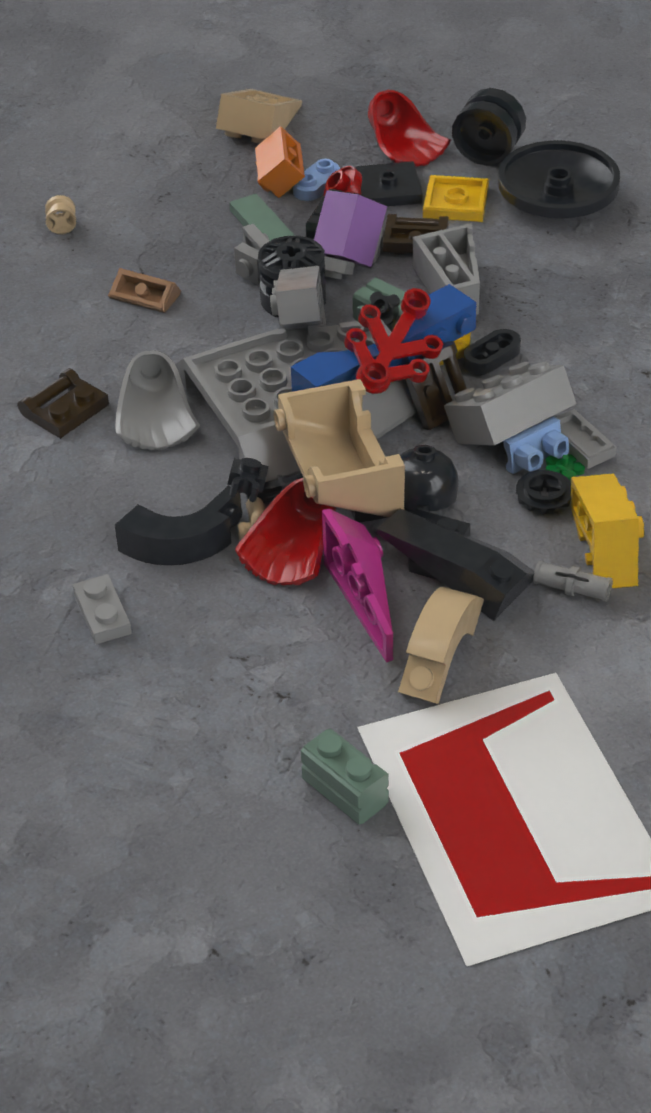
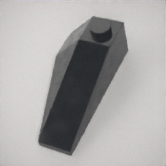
[376,508,535,621]

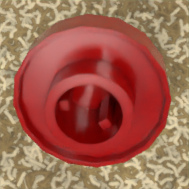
[323,165,363,196]

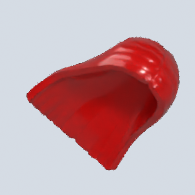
[368,90,451,166]
[235,478,336,585]

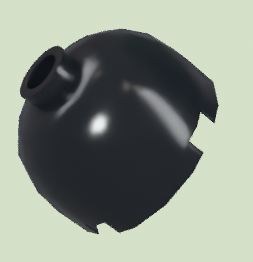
[400,445,459,512]

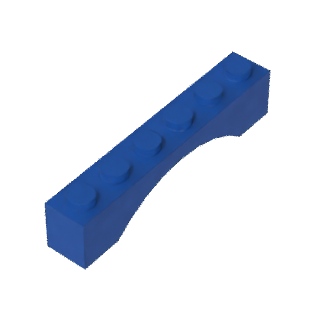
[291,284,477,392]

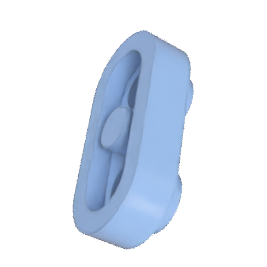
[293,159,340,201]

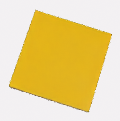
[423,175,489,222]

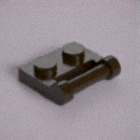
[383,214,449,254]
[404,341,467,430]
[17,368,109,439]

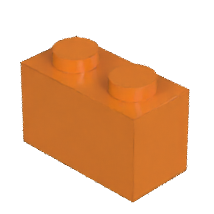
[255,126,305,198]

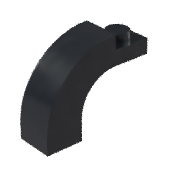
[115,485,242,565]

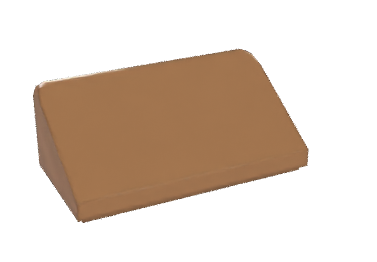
[108,268,181,313]

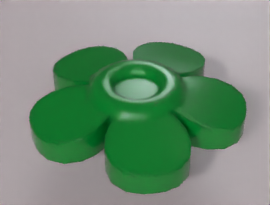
[545,454,585,481]

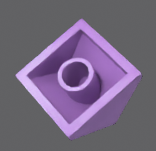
[314,191,387,268]

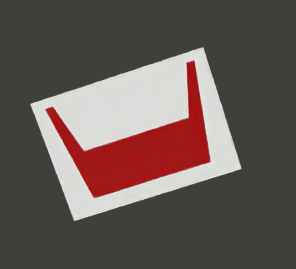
[357,673,651,967]

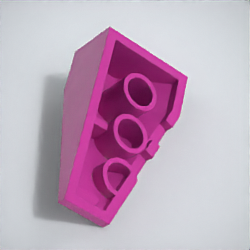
[322,509,393,663]

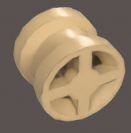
[45,195,76,234]

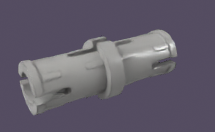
[533,560,613,602]

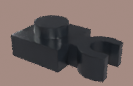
[227,458,269,502]

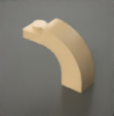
[398,587,484,704]

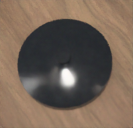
[498,140,620,218]

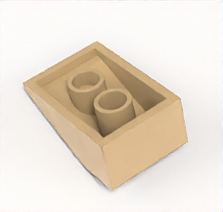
[216,89,302,144]

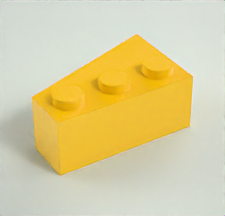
[571,473,644,588]

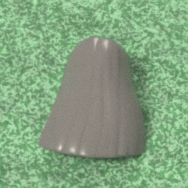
[115,350,200,450]

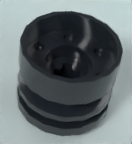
[258,236,326,318]

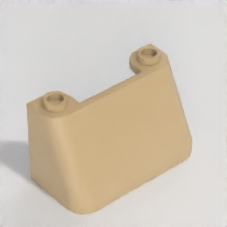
[273,379,405,517]

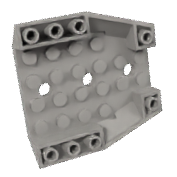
[176,320,417,482]

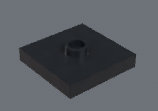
[355,161,423,207]

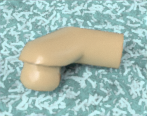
[238,497,265,541]

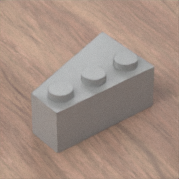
[413,223,480,315]
[270,266,327,330]

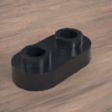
[464,329,521,375]

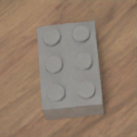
[444,361,576,445]

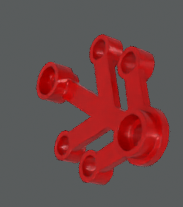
[344,288,443,394]

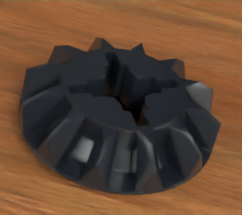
[516,470,571,515]

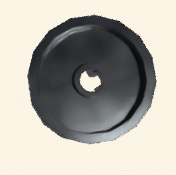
[452,88,526,166]

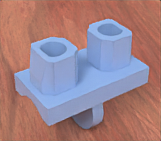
[503,416,569,474]

